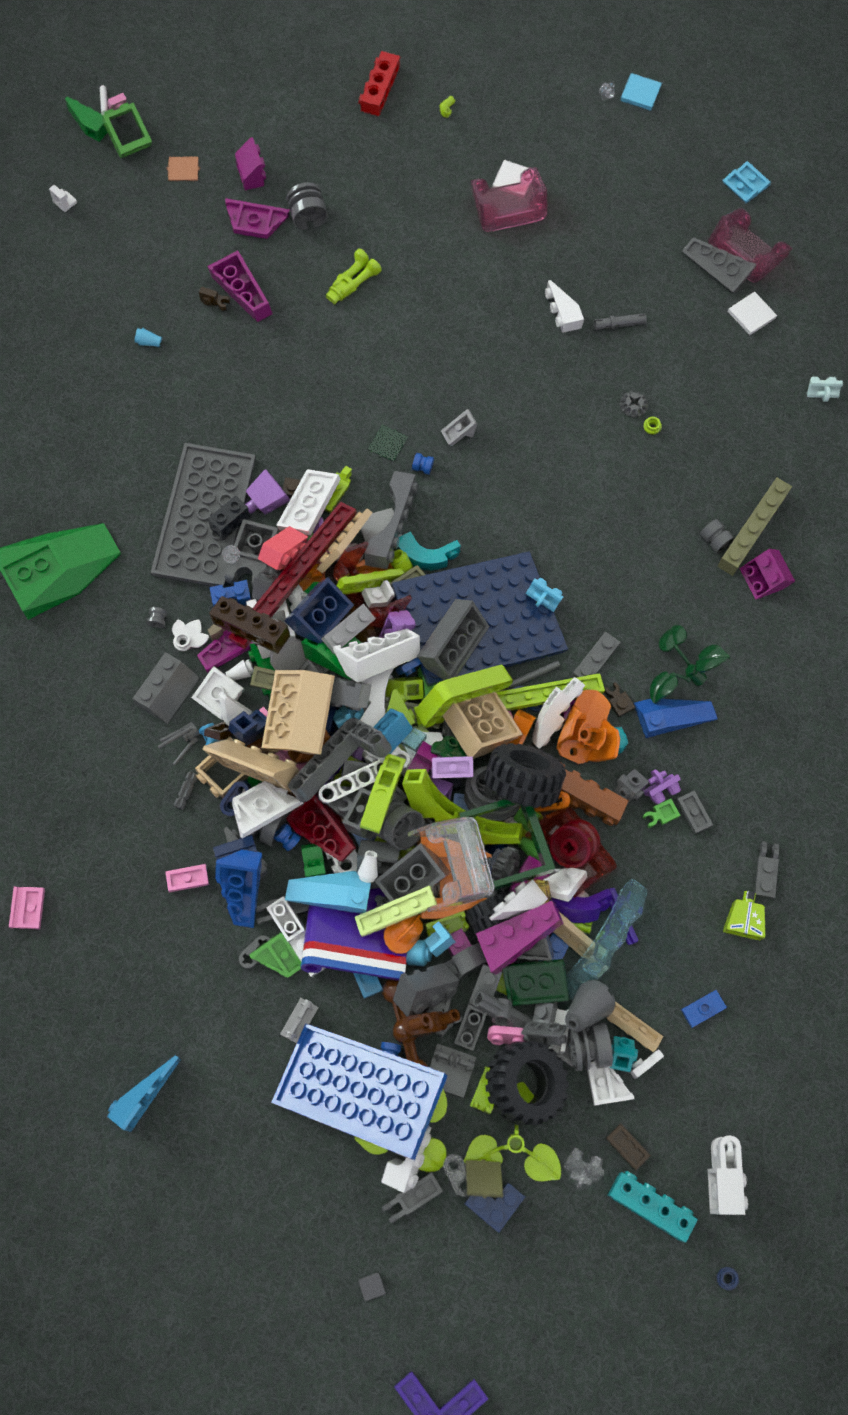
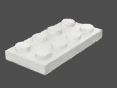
[277,470,341,535]

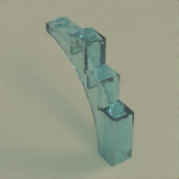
[567,878,648,999]

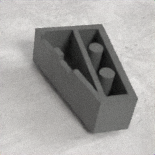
[393,963,460,1017]

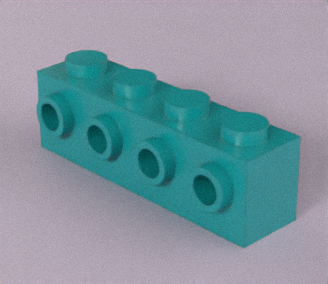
[607,1171,698,1243]

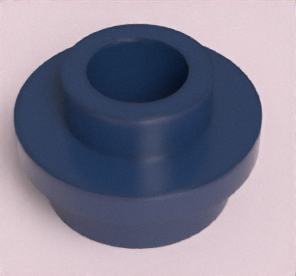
[717,1267,739,1290]

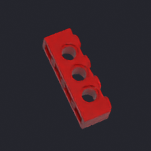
[359,51,400,116]

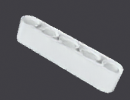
[318,751,410,804]

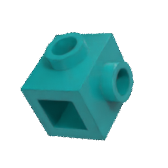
[610,1036,638,1072]

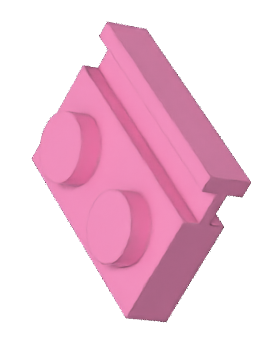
[9,887,45,929]

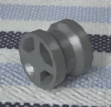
[146,607,168,628]

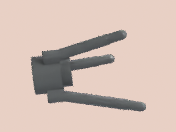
[158,722,200,765]

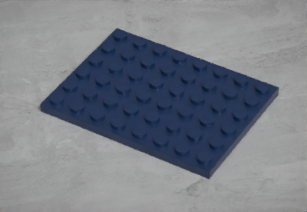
[391,551,568,687]

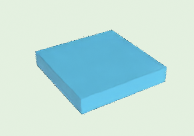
[620,73,662,110]

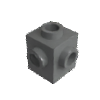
[614,769,649,804]

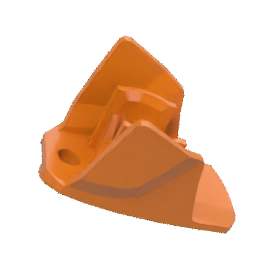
[557,690,620,764]

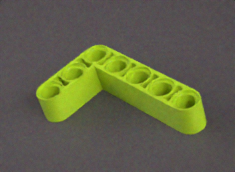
[415,665,513,728]

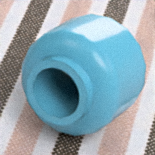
[406,939,432,966]

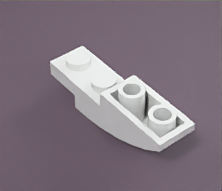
[532,677,585,749]
[266,896,325,977]

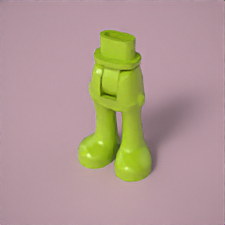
[325,248,382,304]

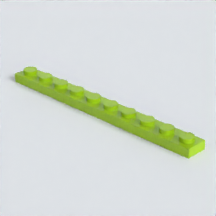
[414,673,605,727]

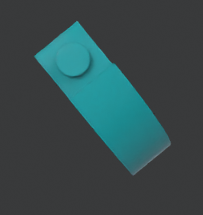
[395,532,461,570]

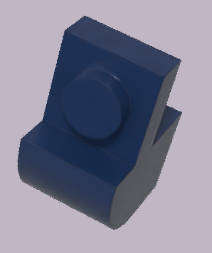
[229,709,267,745]

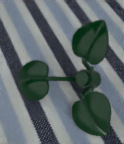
[650,625,730,704]

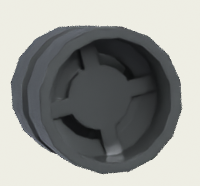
[700,519,735,554]

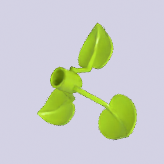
[464,1082,561,1181]
[354,1090,447,1172]

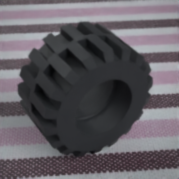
[466,891,511,936]

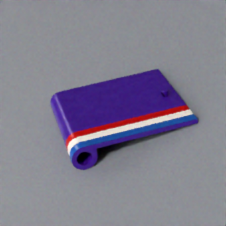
[301,888,407,980]

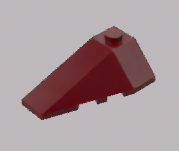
[286,793,356,862]

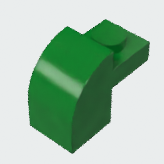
[301,843,326,877]

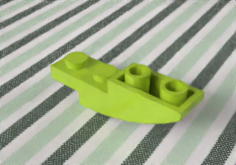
[360,754,406,833]

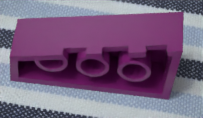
[207,251,272,322]

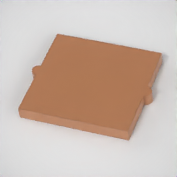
[167,157,200,181]

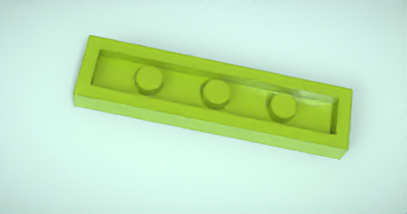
[336,568,404,595]

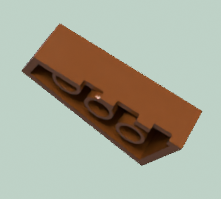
[557,762,629,826]

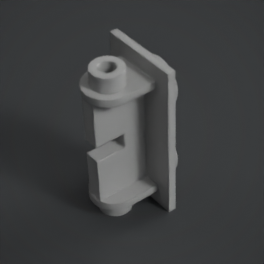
[280,998,319,1044]

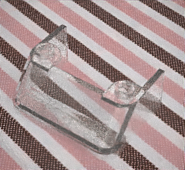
[407,817,494,912]

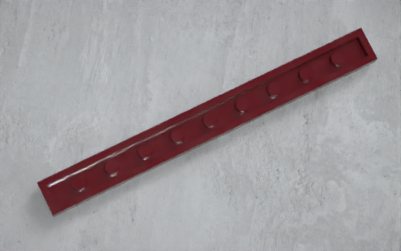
[228,502,357,649]

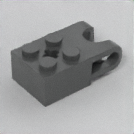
[225,519,280,586]

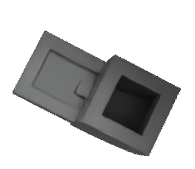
[445,943,487,979]

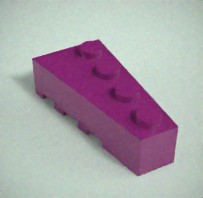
[476,901,564,975]

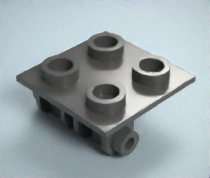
[430,1044,476,1098]

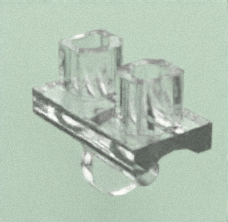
[562,1148,605,1188]

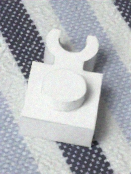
[629,1050,664,1079]

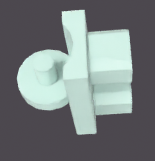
[807,377,843,402]

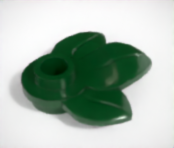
[431,736,467,757]

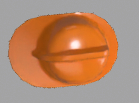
[384,914,423,954]

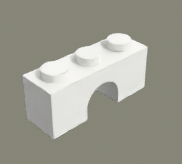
[381,1126,431,1193]

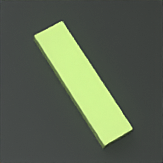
[355,886,438,937]

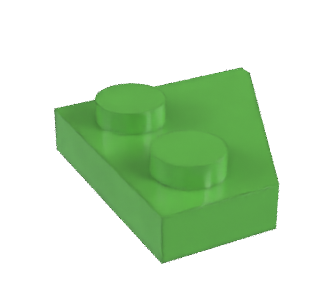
[249,932,301,978]

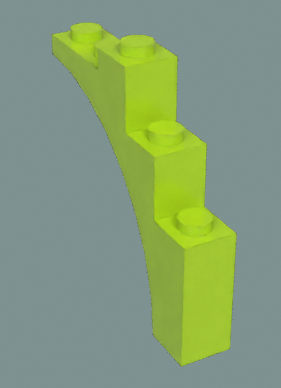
[402,769,523,850]

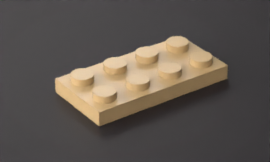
[317,508,372,574]

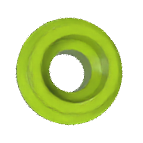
[643,417,661,434]

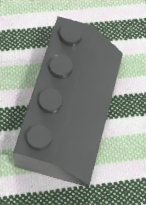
[417,599,490,680]

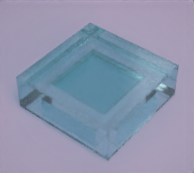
[400,726,427,752]

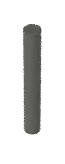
[508,660,560,689]

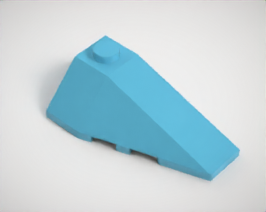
[285,871,371,914]

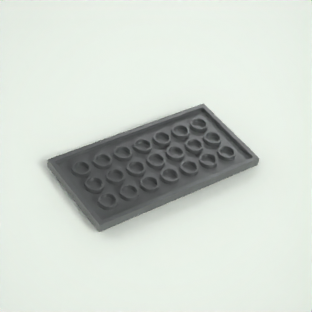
[150,443,256,588]

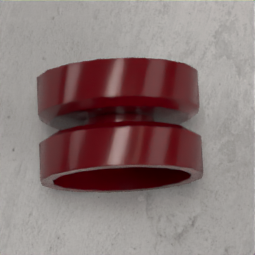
[549,819,600,868]

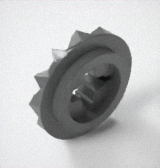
[620,390,648,417]

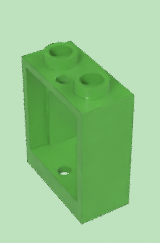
[102,103,152,158]

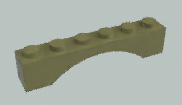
[717,477,792,576]

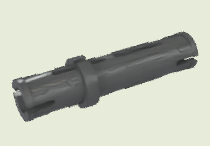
[593,313,647,331]

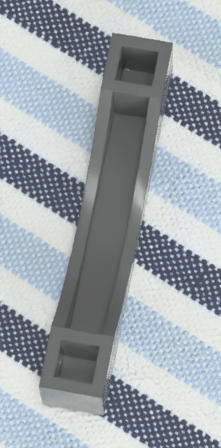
[364,471,418,569]

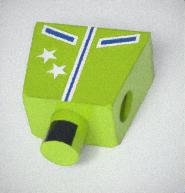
[723,891,765,941]

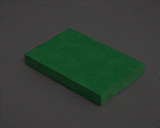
[502,959,570,1006]

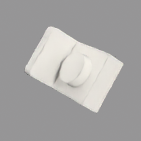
[49,185,77,212]
[361,580,395,608]

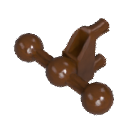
[382,979,460,1068]

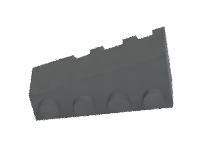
[330,677,372,711]

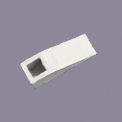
[545,280,584,333]
[489,879,548,920]

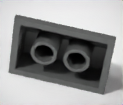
[132,652,200,724]
[375,843,451,902]

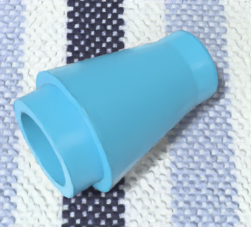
[135,328,162,347]

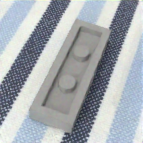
[321,604,376,654]

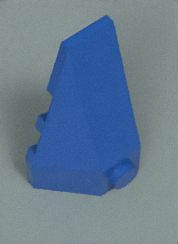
[634,699,718,738]
[216,850,262,928]

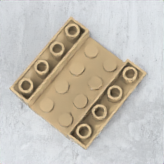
[261,670,335,755]

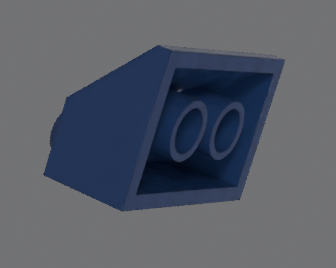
[284,577,354,644]

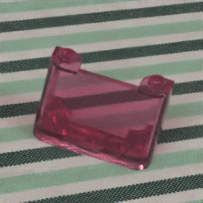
[471,167,547,232]
[708,207,793,282]

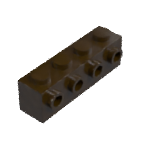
[209,596,290,654]

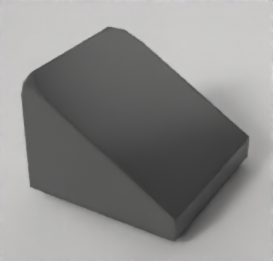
[358,1272,386,1301]

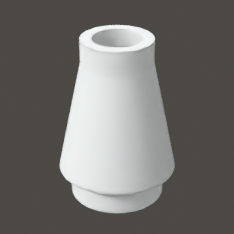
[226,659,254,680]
[358,851,378,883]

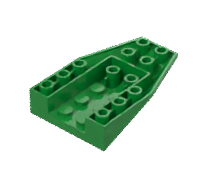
[0,523,121,620]

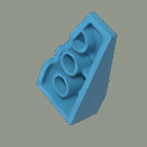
[107,1055,181,1132]

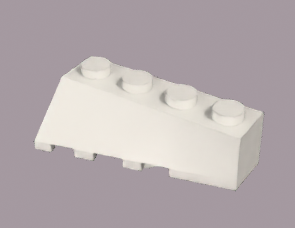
[333,629,420,682]

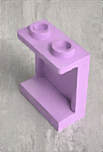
[430,756,473,778]

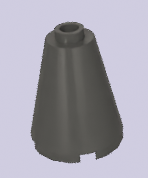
[565,980,616,1032]

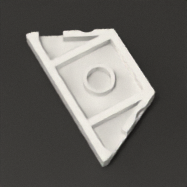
[232,781,303,839]

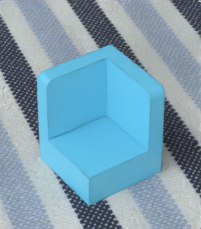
[425,921,456,957]

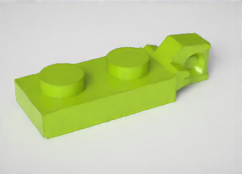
[324,466,352,514]

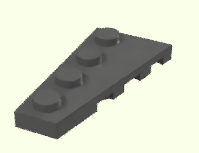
[682,237,757,293]

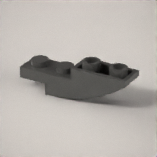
[454,964,503,1051]

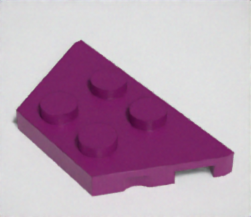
[225,198,290,239]

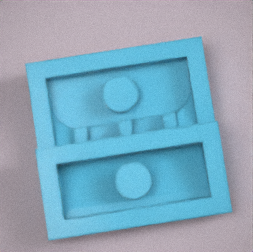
[723,161,770,203]

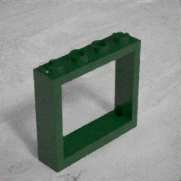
[456,799,555,894]

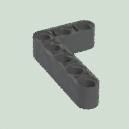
[288,718,392,802]

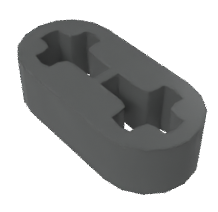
[239,935,270,969]

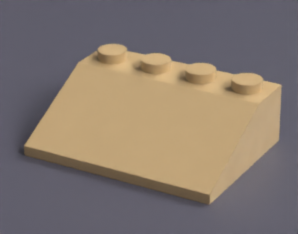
[443,692,523,759]
[202,739,300,793]

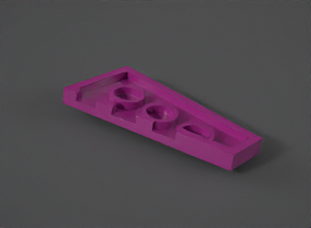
[197,630,257,673]

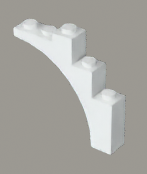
[360,668,411,776]

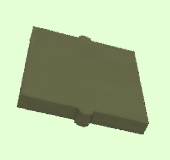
[465,1159,503,1198]

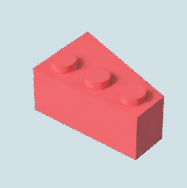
[258,526,309,570]

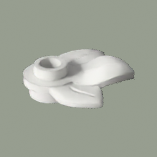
[172,620,209,651]

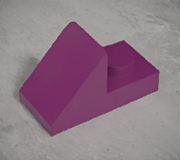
[404,741,438,775]

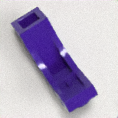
[546,889,613,923]

